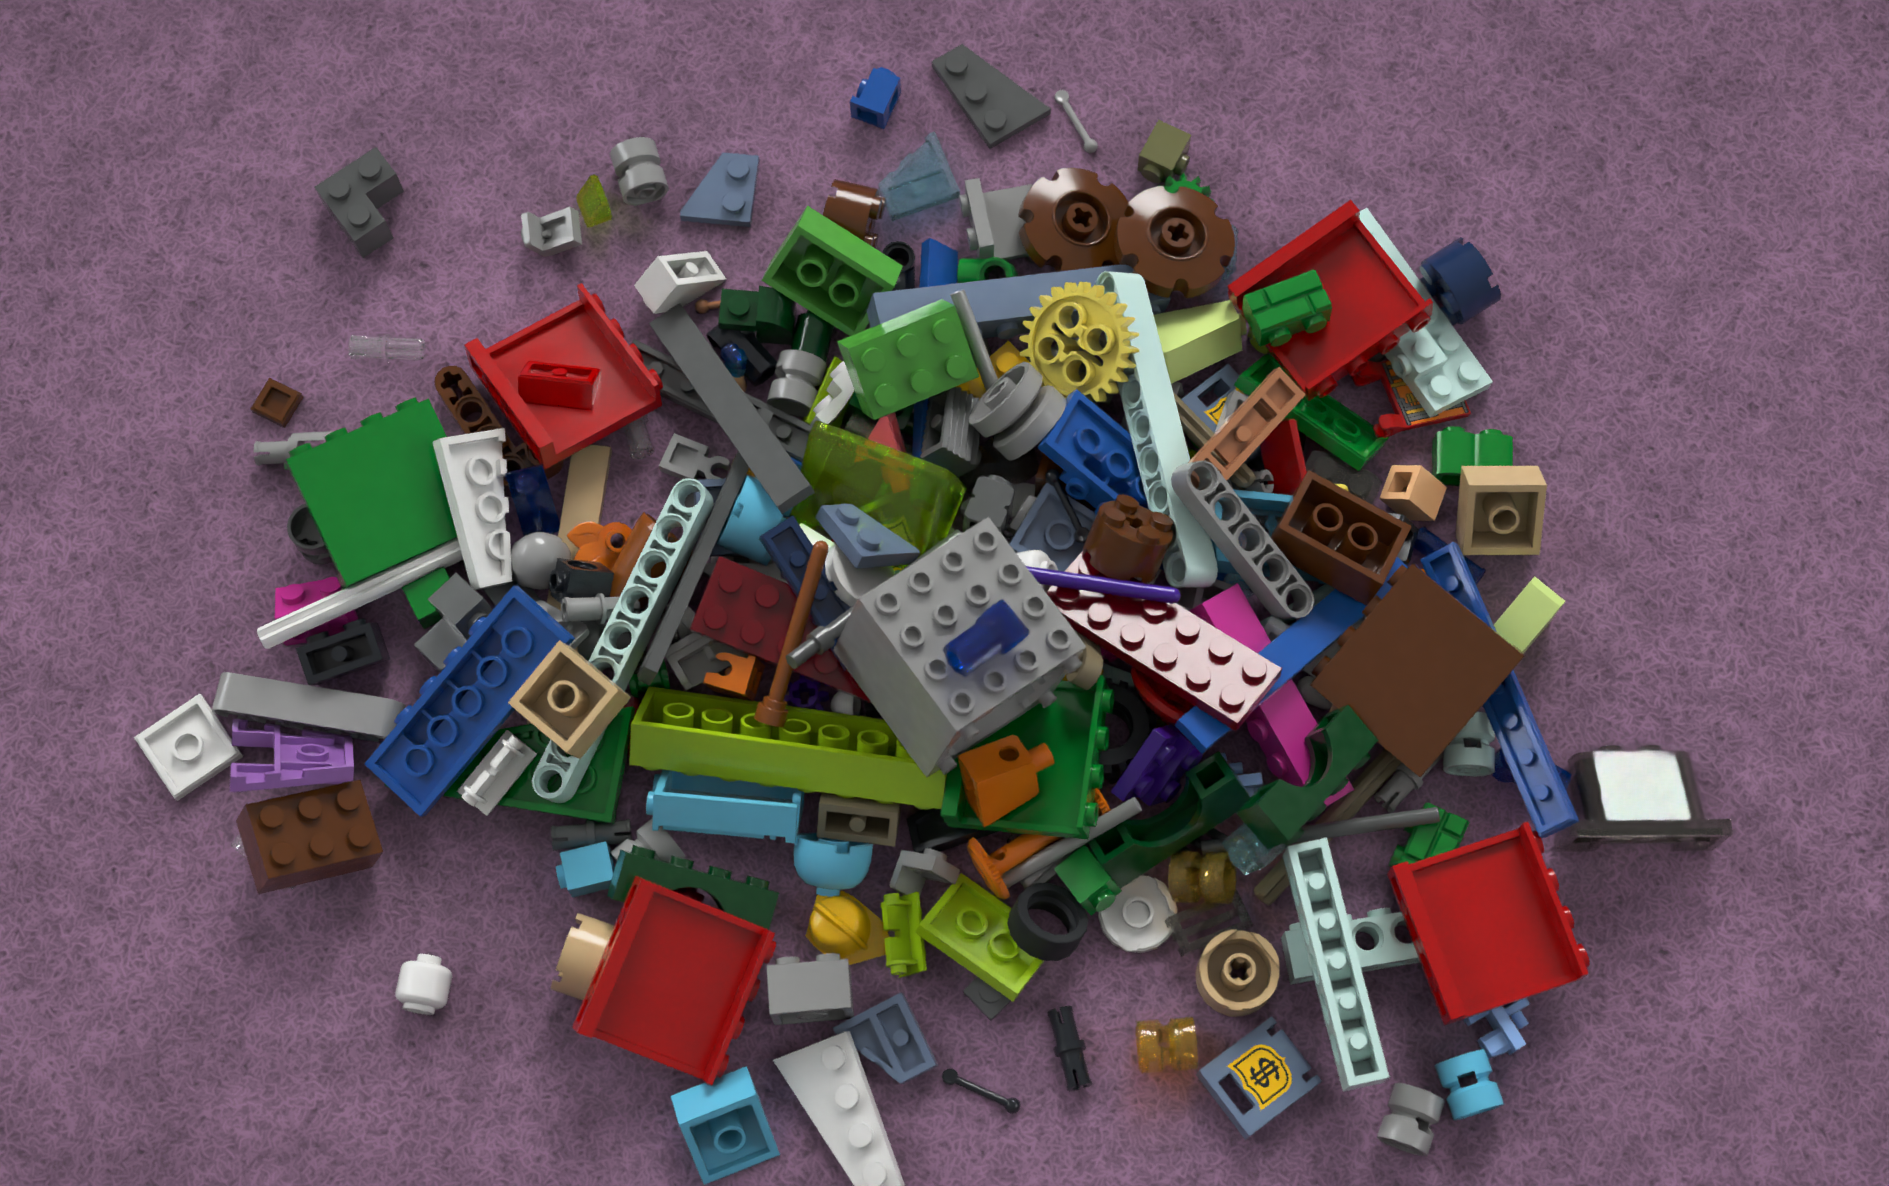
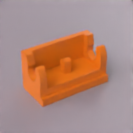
[703,652,765,701]

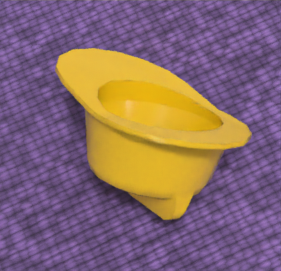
[805,891,889,965]

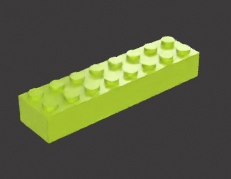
[629,686,947,810]

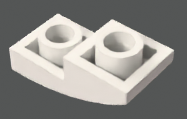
[810,361,854,436]

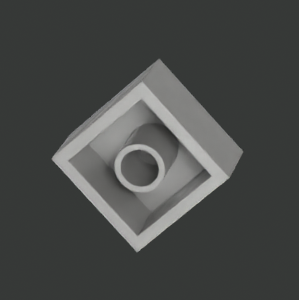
[766,953,854,1025]

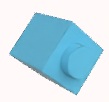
[556,841,615,897]

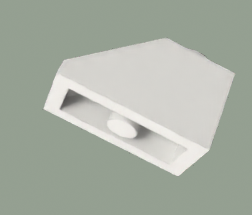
[634,251,726,314]

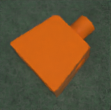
[958,735,1055,827]

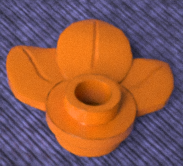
[567,521,632,570]

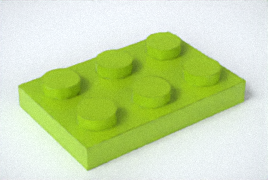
[915,873,1044,1002]

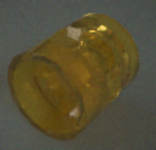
[1168,851,1237,904]
[1135,1017,1198,1074]

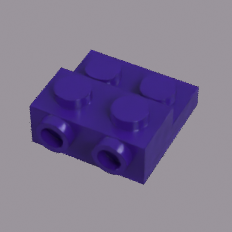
[1111,725,1203,806]

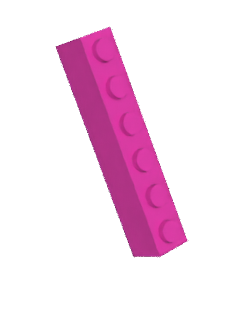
[1189,583,1354,806]

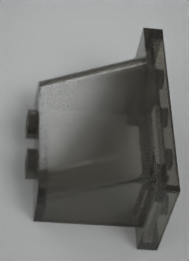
[1554,745,1732,852]

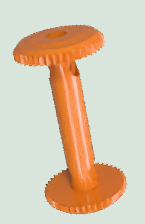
[967,789,1111,899]

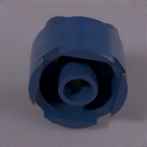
[1419,237,1501,326]

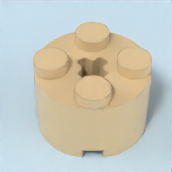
[551,913,615,1000]
[1195,930,1280,1017]

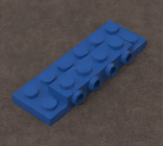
[1038,389,1246,581]
[364,586,575,817]

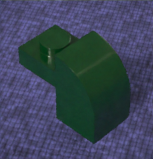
[718,286,796,345]

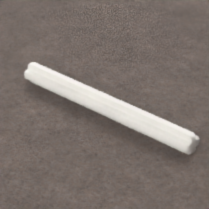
[257,537,464,649]

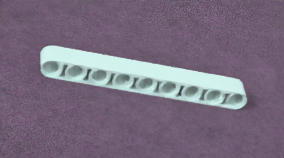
[1096,271,1218,588]
[532,478,714,803]

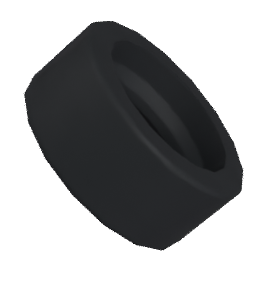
[1007,883,1088,961]

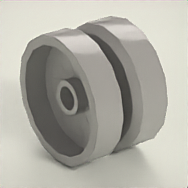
[969,361,1067,461]

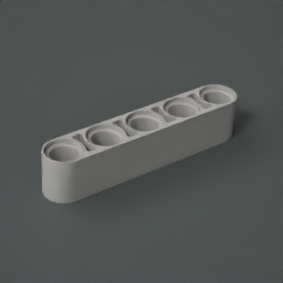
[1171,460,1314,619]
[212,672,406,742]

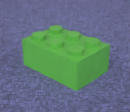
[761,205,903,336]
[837,299,979,420]

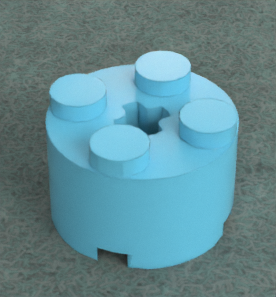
[717,474,793,566]

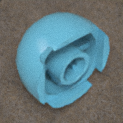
[793,833,873,897]

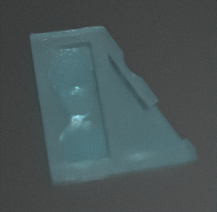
[878,131,960,221]

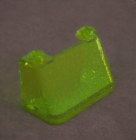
[789,421,967,569]

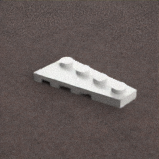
[432,428,512,590]
[773,1031,905,1186]

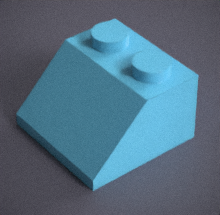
[671,1066,780,1185]

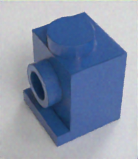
[850,67,901,129]

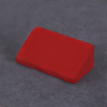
[518,361,601,409]
[1260,418,1307,495]

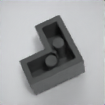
[315,147,404,258]
[414,573,493,673]

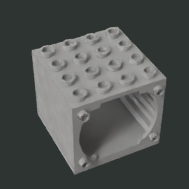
[833,517,1086,778]

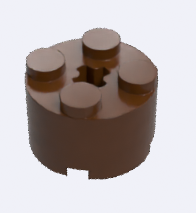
[823,179,886,249]
[1083,494,1173,584]

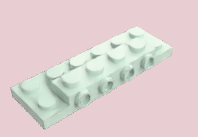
[1360,208,1493,418]

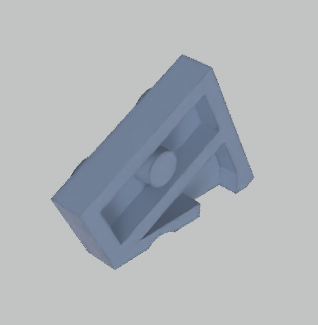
[815,504,920,569]

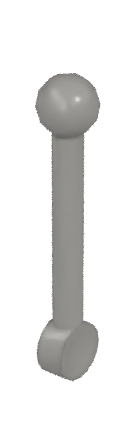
[1055,90,1098,153]

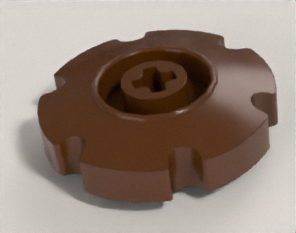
[1018,168,1128,272]
[1114,186,1235,298]

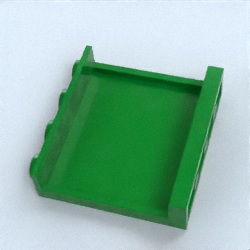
[283,397,457,589]
[941,675,1114,840]

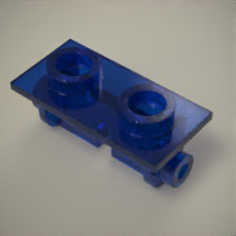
[505,464,560,536]

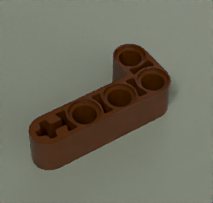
[434,366,564,497]

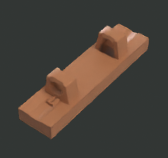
[1188,367,1306,489]

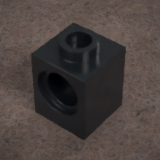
[549,558,614,603]

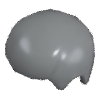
[511,532,571,590]

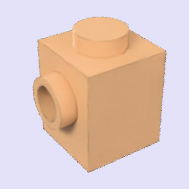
[1379,465,1447,521]

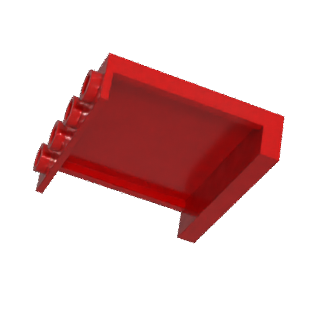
[1228,200,1433,401]
[464,283,663,470]
[1387,821,1590,1026]
[572,876,776,1085]

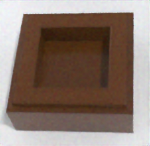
[250,378,304,428]

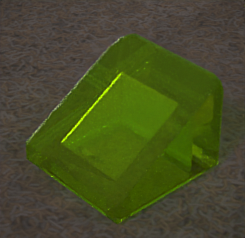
[576,174,613,227]

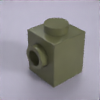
[1137,120,1191,183]

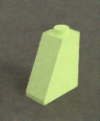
[1153,300,1247,384]
[1494,576,1565,653]

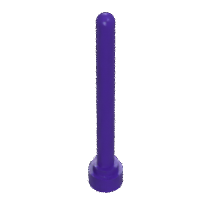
[1026,566,1180,603]

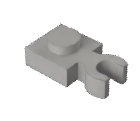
[659,433,731,480]

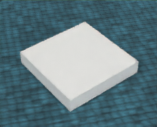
[134,693,243,801]

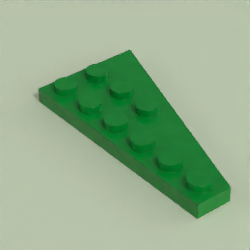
[384,706,636,824]

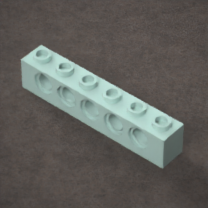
[1283,838,1389,1092]
[1281,908,1420,984]

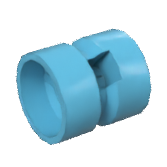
[1435,1049,1504,1120]

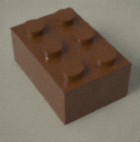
[1271,470,1412,606]
[236,780,383,894]

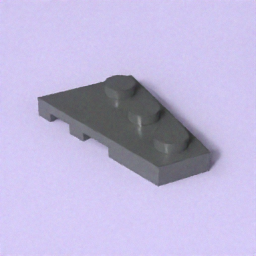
[932,44,1051,149]

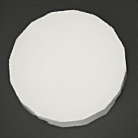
[825,543,895,607]
[1098,874,1177,953]

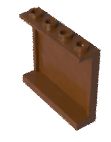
[1310,563,1525,777]

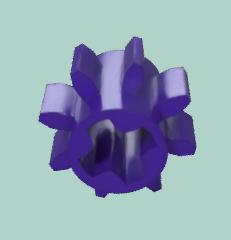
[784,675,829,711]

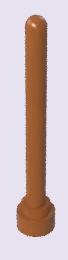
[754,540,829,727]

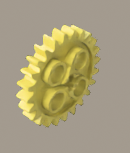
[1019,282,1139,402]

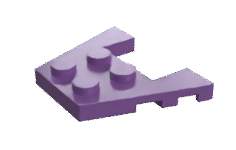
[230,719,354,792]

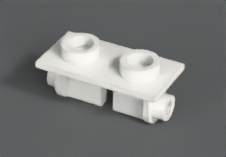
[457,730,537,816]

